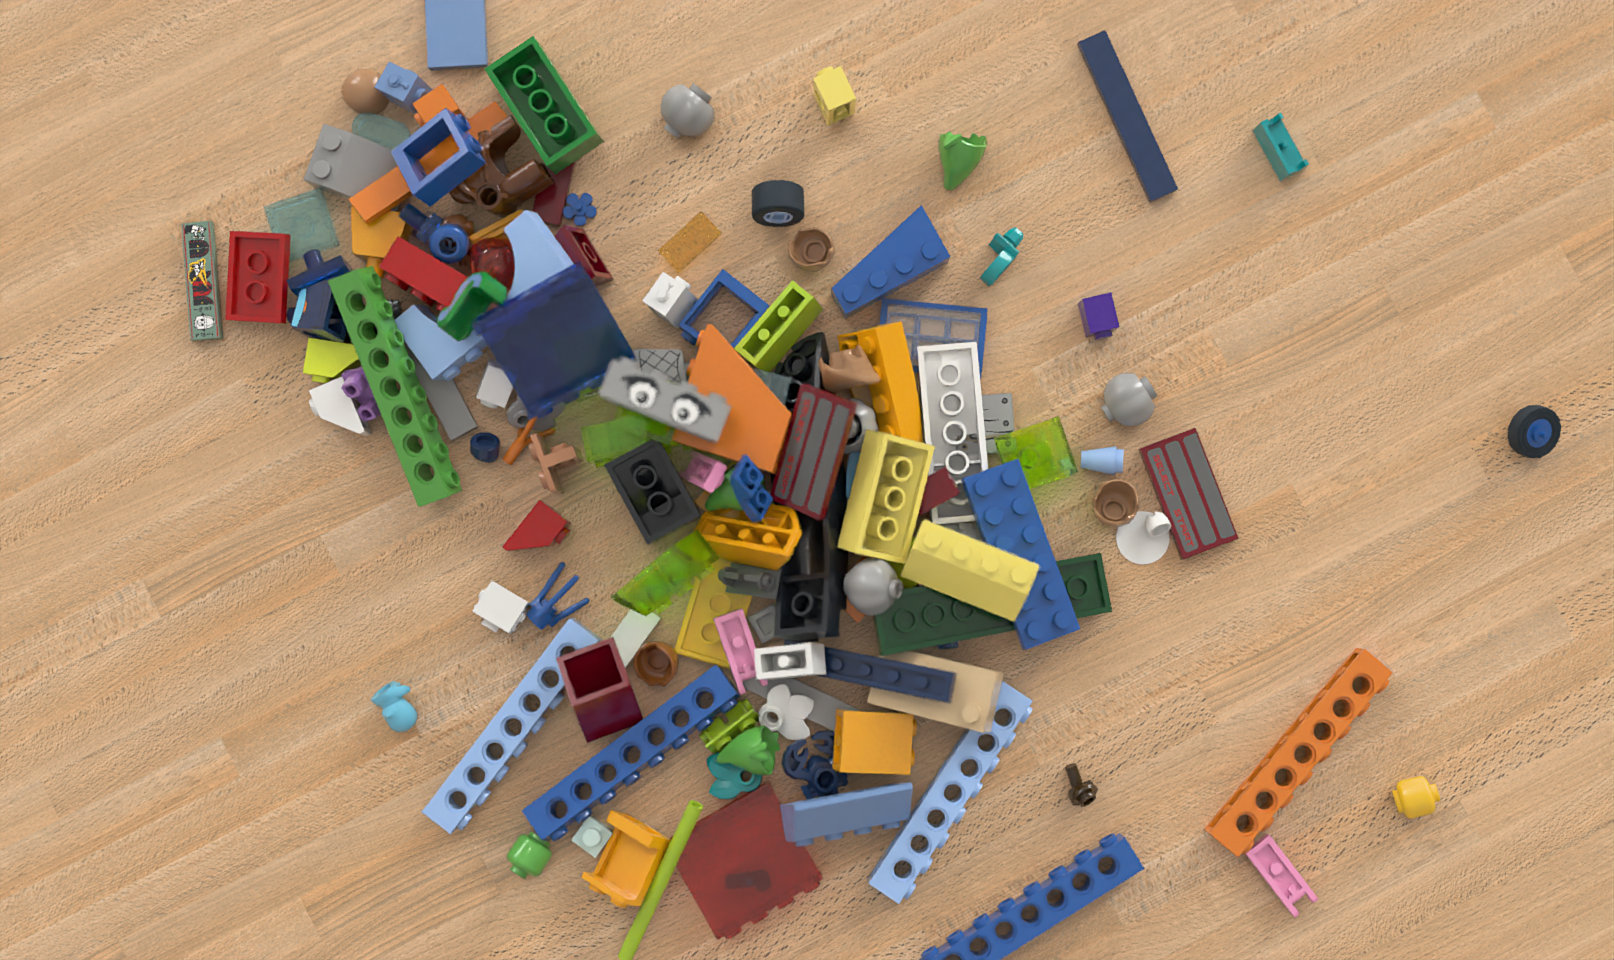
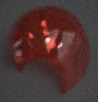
[467,237,515,292]

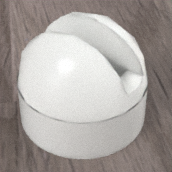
[1145,511,1171,537]

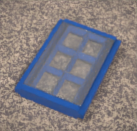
[879,298,988,379]

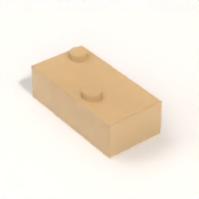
[867,650,1004,733]

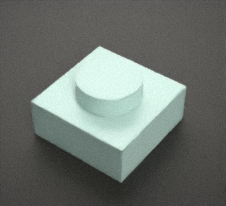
[571,815,613,858]

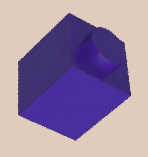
[1078,292,1120,340]

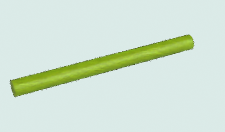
[618,800,703,960]

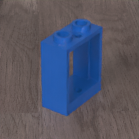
[391,108,485,207]
[678,269,770,348]

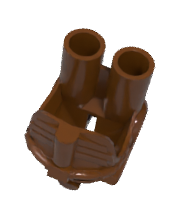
[449,115,554,218]

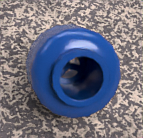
[429,223,470,264]

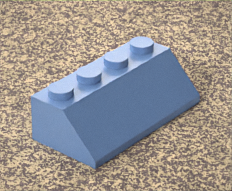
[780,782,913,847]

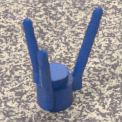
[526,562,589,630]

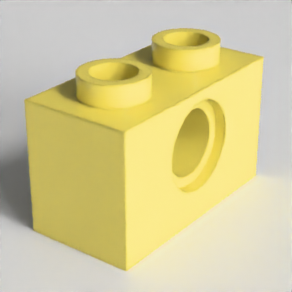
[813,66,856,126]

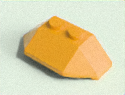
[691,504,802,571]

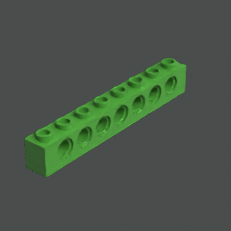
[328,266,462,507]

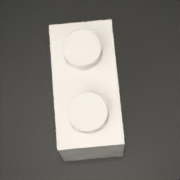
[754,643,826,680]

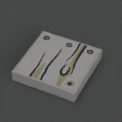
[955,393,1016,455]

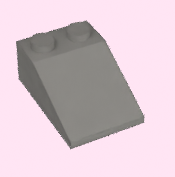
[304,124,400,212]

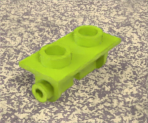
[699,698,760,754]

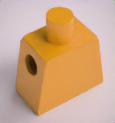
[351,206,414,278]

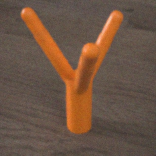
[502,412,556,465]

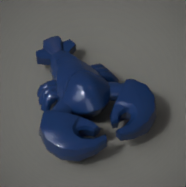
[781,730,848,800]

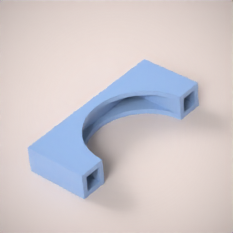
[395,210,579,381]

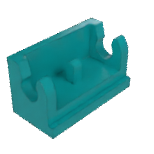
[1252,112,1309,181]

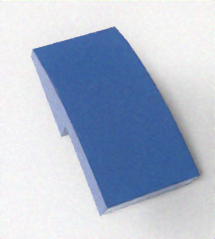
[730,455,773,522]

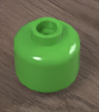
[507,831,552,879]

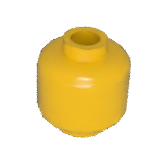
[1392,776,1441,819]

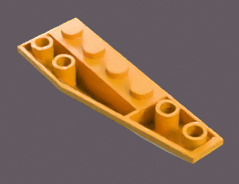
[837,321,923,443]

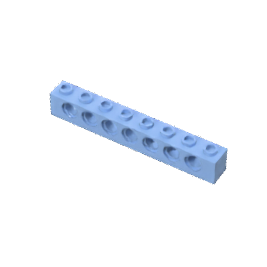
[422,617,601,834]
[867,681,1033,904]

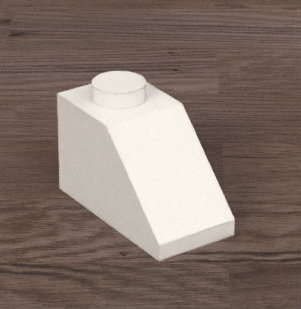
[309,377,372,436]

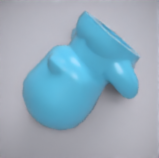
[371,681,418,732]

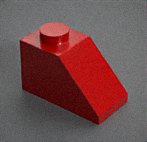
[502,500,571,551]

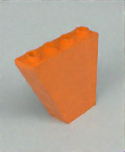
[667,323,792,475]

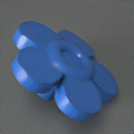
[563,193,597,226]

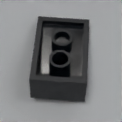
[604,436,702,545]

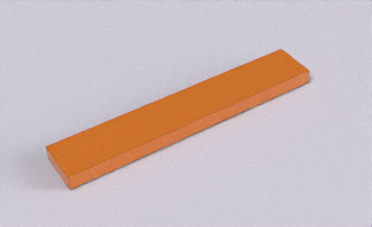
[348,101,508,225]

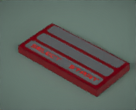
[770,384,858,520]
[1138,428,1239,560]

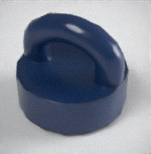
[470,432,500,463]

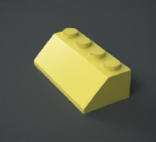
[837,429,935,564]
[900,519,1039,622]

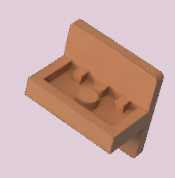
[528,433,584,495]

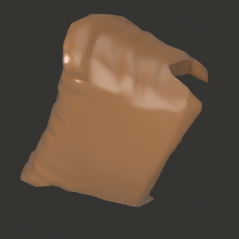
[818,345,880,393]

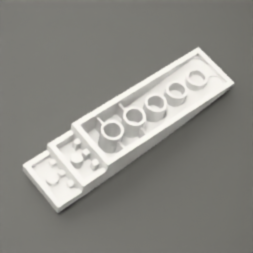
[917,342,988,543]

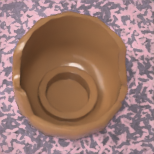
[341,69,390,117]
[788,227,835,272]
[1092,479,1139,528]

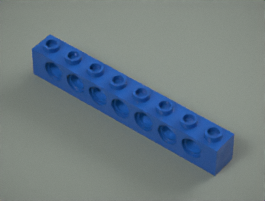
[522,665,741,842]
[919,833,1145,960]

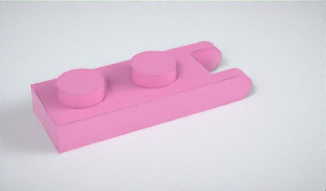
[679,450,727,493]
[713,608,768,695]
[1245,834,1319,918]

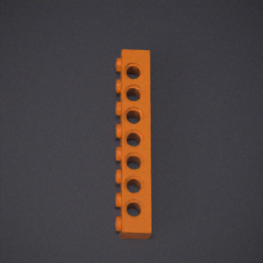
[1204,648,1393,857]

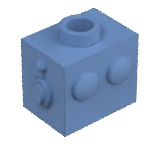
[375,62,433,114]

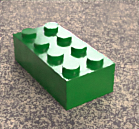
[484,36,604,174]

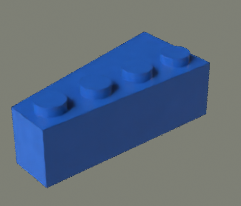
[831,205,951,319]

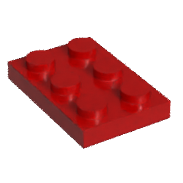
[225,231,291,324]

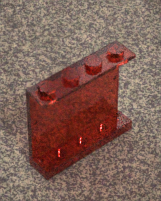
[667,780,823,940]

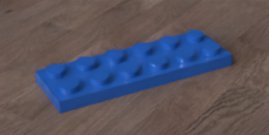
[960,459,1080,650]

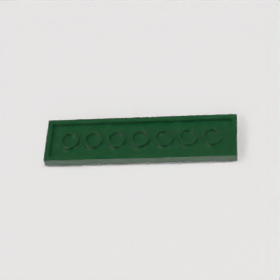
[873,553,1112,656]

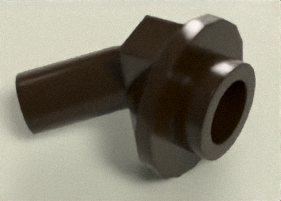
[1065,763,1098,807]

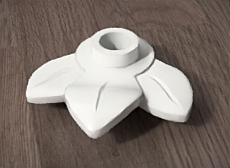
[758,683,814,740]

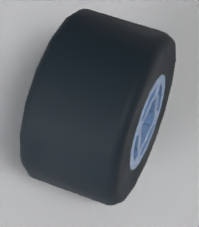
[752,180,804,227]

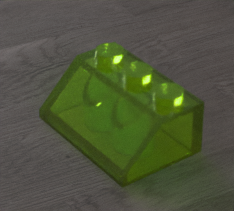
[611,530,720,616]

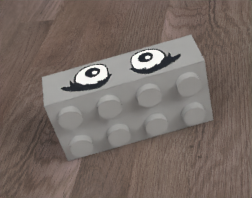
[599,357,731,444]

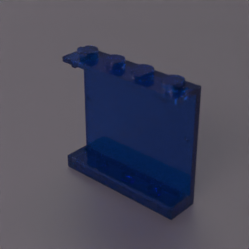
[472,260,636,420]

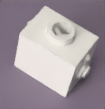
[642,272,698,329]
[473,581,530,634]

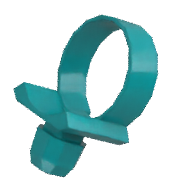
[979,227,1024,287]

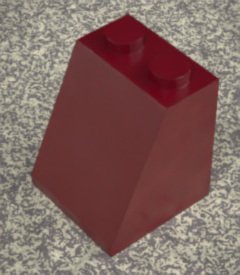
[556,637,643,743]

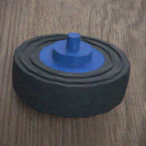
[1507,405,1561,458]

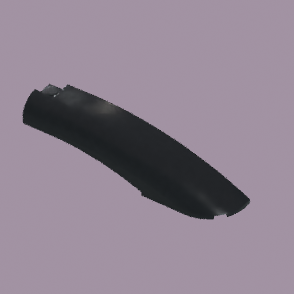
[769,332,848,642]

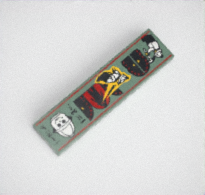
[181,221,223,342]

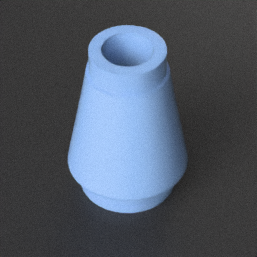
[1081,446,1124,476]

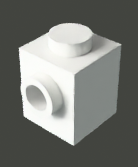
[476,358,517,408]

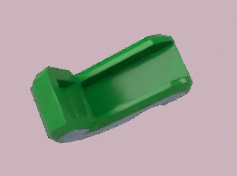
[437,271,507,341]

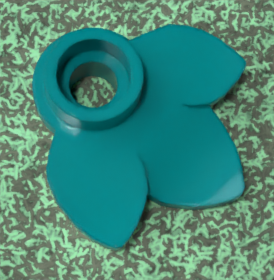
[706,753,762,800]

